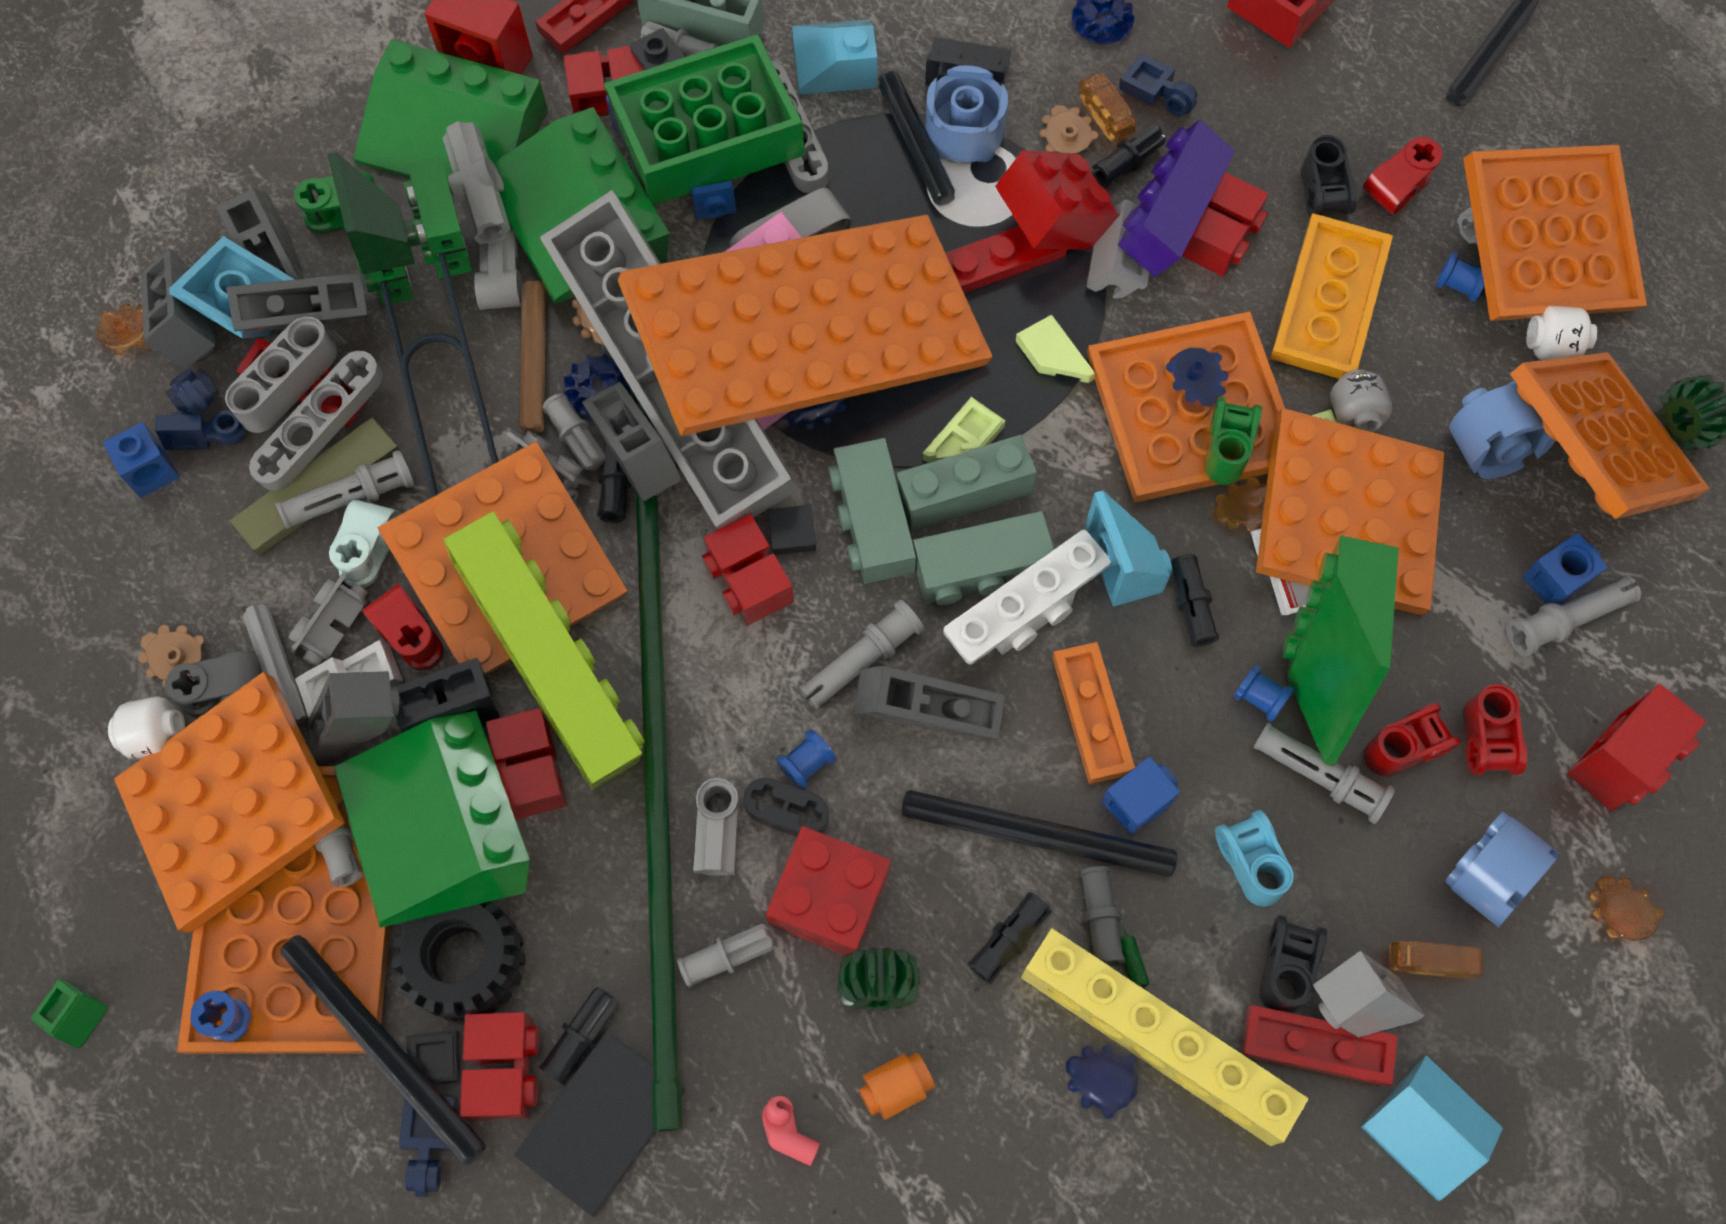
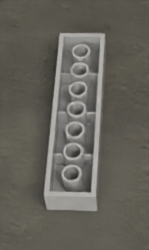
[539,190,800,529]

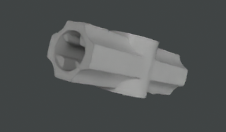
[442,121,511,244]

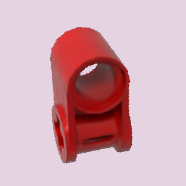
[1362,137,1442,215]
[361,583,443,671]
[1463,684,1527,775]
[1364,703,1461,777]

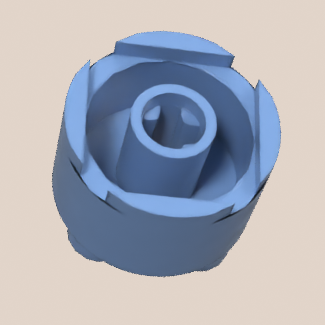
[925,65,1008,163]
[1449,381,1555,479]
[1445,812,1561,928]

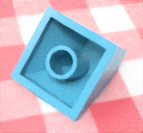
[792,19,877,95]
[1084,491,1172,607]

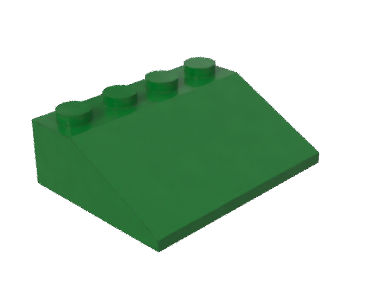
[604,34,804,206]
[353,39,548,191]
[494,107,670,304]
[1282,535,1399,766]
[334,710,530,928]

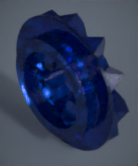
[1072,0,1135,44]
[564,353,632,417]

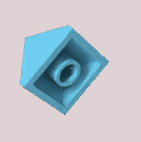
[169,236,295,339]
[1361,1055,1503,1201]

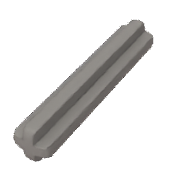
[243,604,307,726]

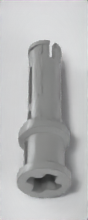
[275,450,414,529]
[1506,575,1641,657]
[798,599,925,710]
[1253,723,1396,824]

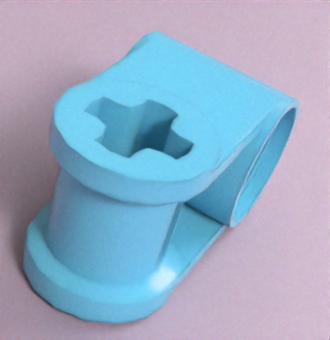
[1215,810,1294,907]

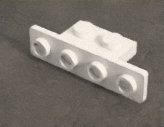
[943,530,1111,665]

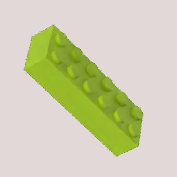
[443,511,645,791]

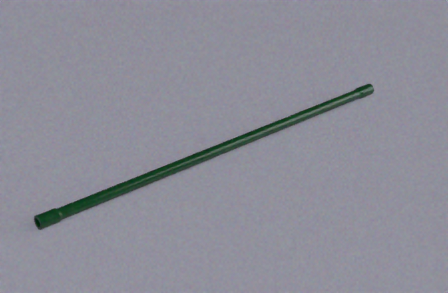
[633,392,683,1132]

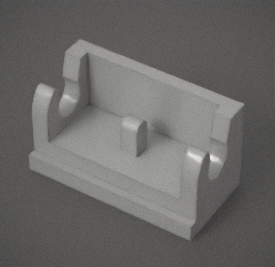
[1086,199,1149,298]

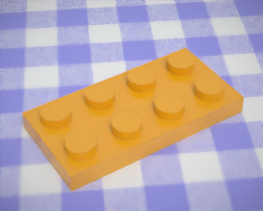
[1270,213,1393,379]

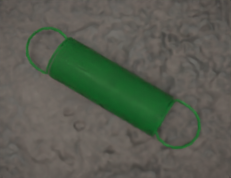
[1119,923,1150,991]

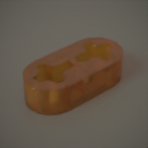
[1078,72,1136,143]
[1389,941,1484,979]

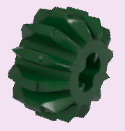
[1657,374,1726,450]
[838,947,920,1011]

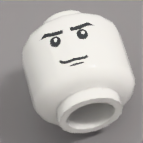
[1527,306,1597,360]
[108,696,185,760]

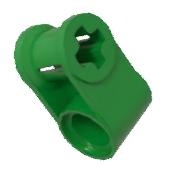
[293,171,375,233]
[1205,396,1262,485]

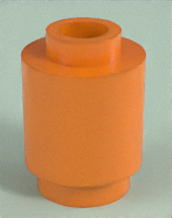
[858,1052,935,1120]

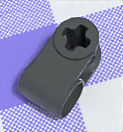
[165,651,260,716]

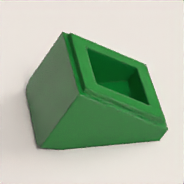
[30,977,108,1048]

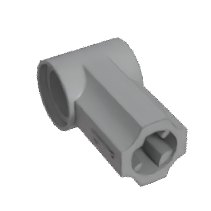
[474,230,522,310]
[693,777,741,876]

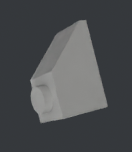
[1313,951,1425,1037]

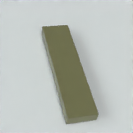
[229,417,399,556]

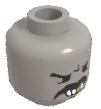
[1330,370,1392,433]

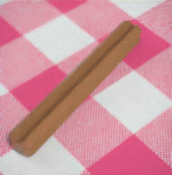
[519,280,546,434]

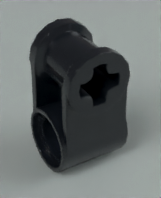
[1301,135,1357,217]
[1260,915,1327,1013]

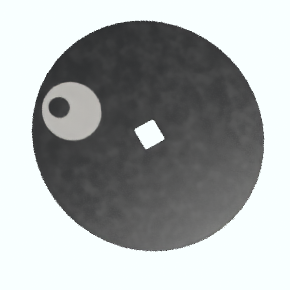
[703,113,1106,467]

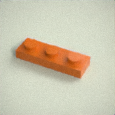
[1052,642,1135,784]

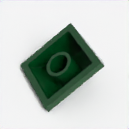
[327,152,419,275]

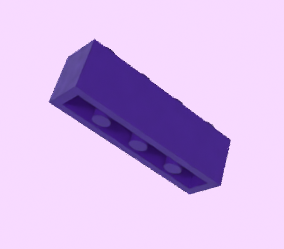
[1118,119,1235,277]

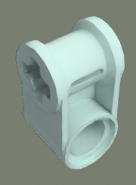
[329,500,400,588]

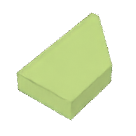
[1016,315,1095,383]
[923,397,1005,463]

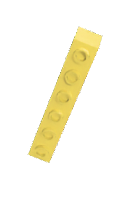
[1021,928,1309,1146]

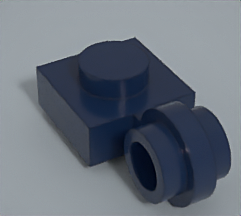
[1119,53,1197,116]
[165,368,218,414]
[155,410,247,450]
[399,1097,458,1197]

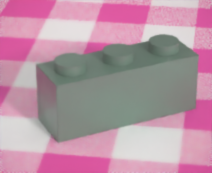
[637,0,764,46]
[896,435,1037,532]
[828,438,916,584]
[913,511,1054,605]

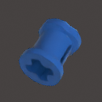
[1435,251,1484,302]
[1233,664,1294,723]
[775,729,837,790]
[190,991,252,1042]

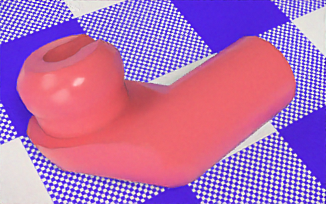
[762,1095,821,1166]

